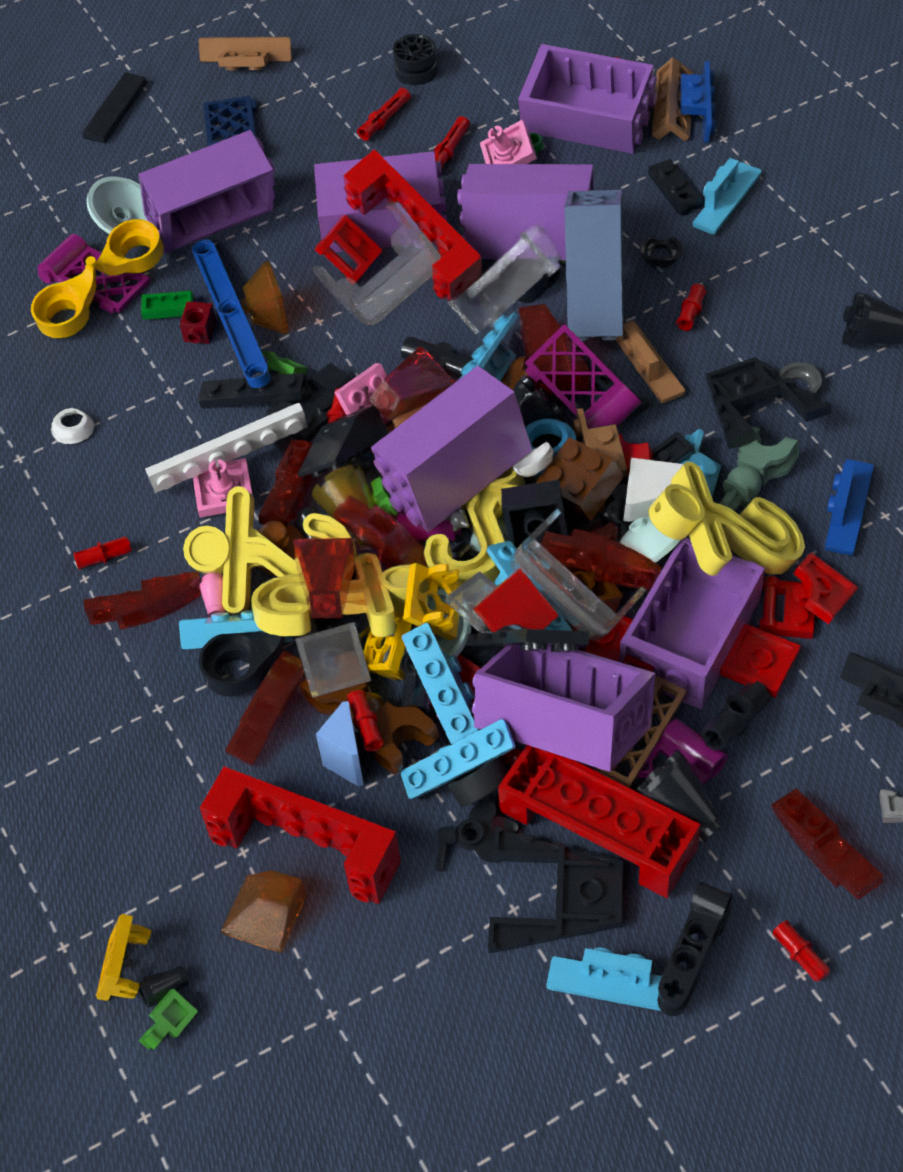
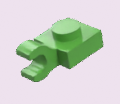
[261,351,308,375]
[371,476,398,523]
[139,989,198,1050]

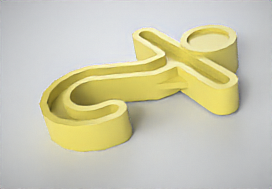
[648,461,805,576]
[424,466,525,594]
[183,486,357,616]
[251,553,429,637]

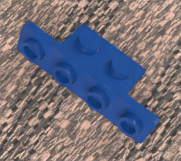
[680,61,716,143]
[825,459,874,556]

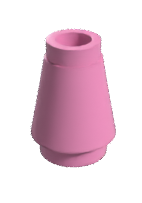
[199,573,225,617]

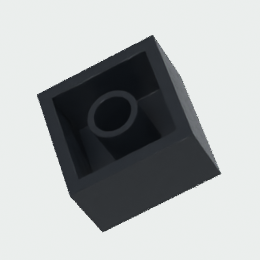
[501,480,570,555]

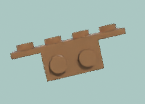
[198,37,292,70]
[615,321,685,403]
[573,408,627,514]

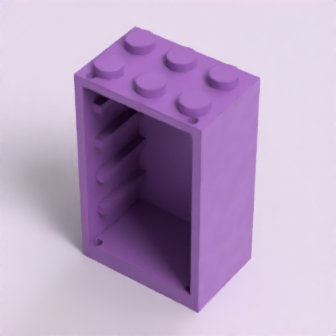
[518,44,657,154]
[138,130,276,254]
[314,151,447,252]
[457,164,594,260]
[371,365,532,532]
[620,537,765,710]
[472,645,655,772]

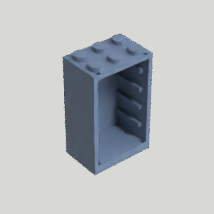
[565,189,624,341]

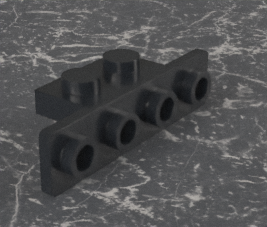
[840,652,903,728]

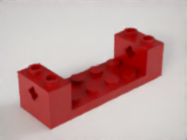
[343,149,482,304]
[498,745,701,899]
[200,766,401,904]

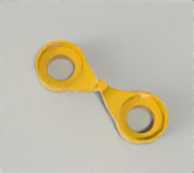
[31,219,164,338]

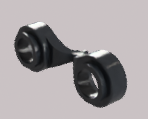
[199,608,370,696]

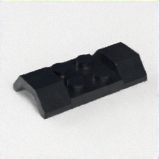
[265,363,352,461]

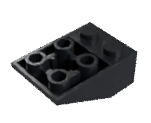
[298,404,389,478]

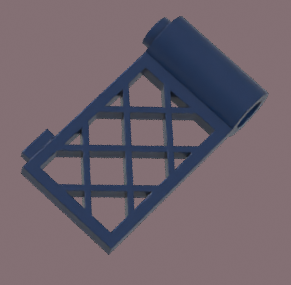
[203,96,261,147]

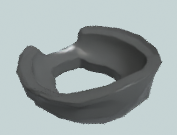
[778,362,822,394]

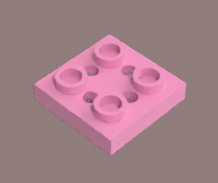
[480,120,537,164]
[334,363,405,425]
[193,458,255,518]

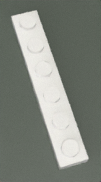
[145,403,308,493]

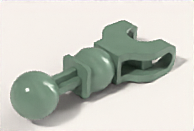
[718,426,799,511]

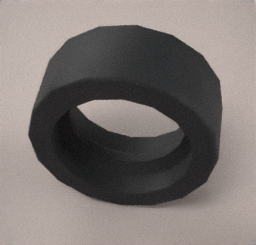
[448,756,509,807]

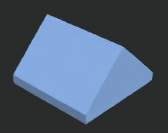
[316,701,364,786]

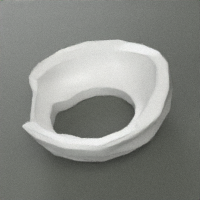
[51,408,94,444]
[513,442,553,477]

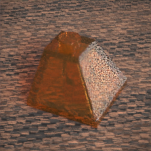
[241,261,289,334]
[221,870,306,953]

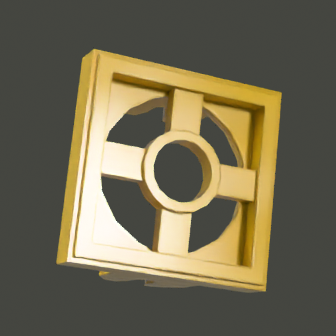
[403,562,462,641]
[361,612,412,680]
[96,914,151,1001]

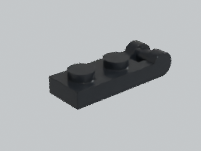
[648,159,703,214]

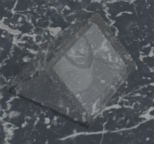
[444,571,525,633]
[295,622,371,698]

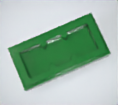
[141,290,194,320]

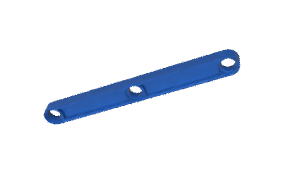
[192,240,271,388]

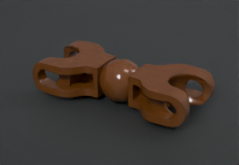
[299,649,439,775]

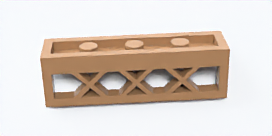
[652,57,694,141]
[596,675,687,788]

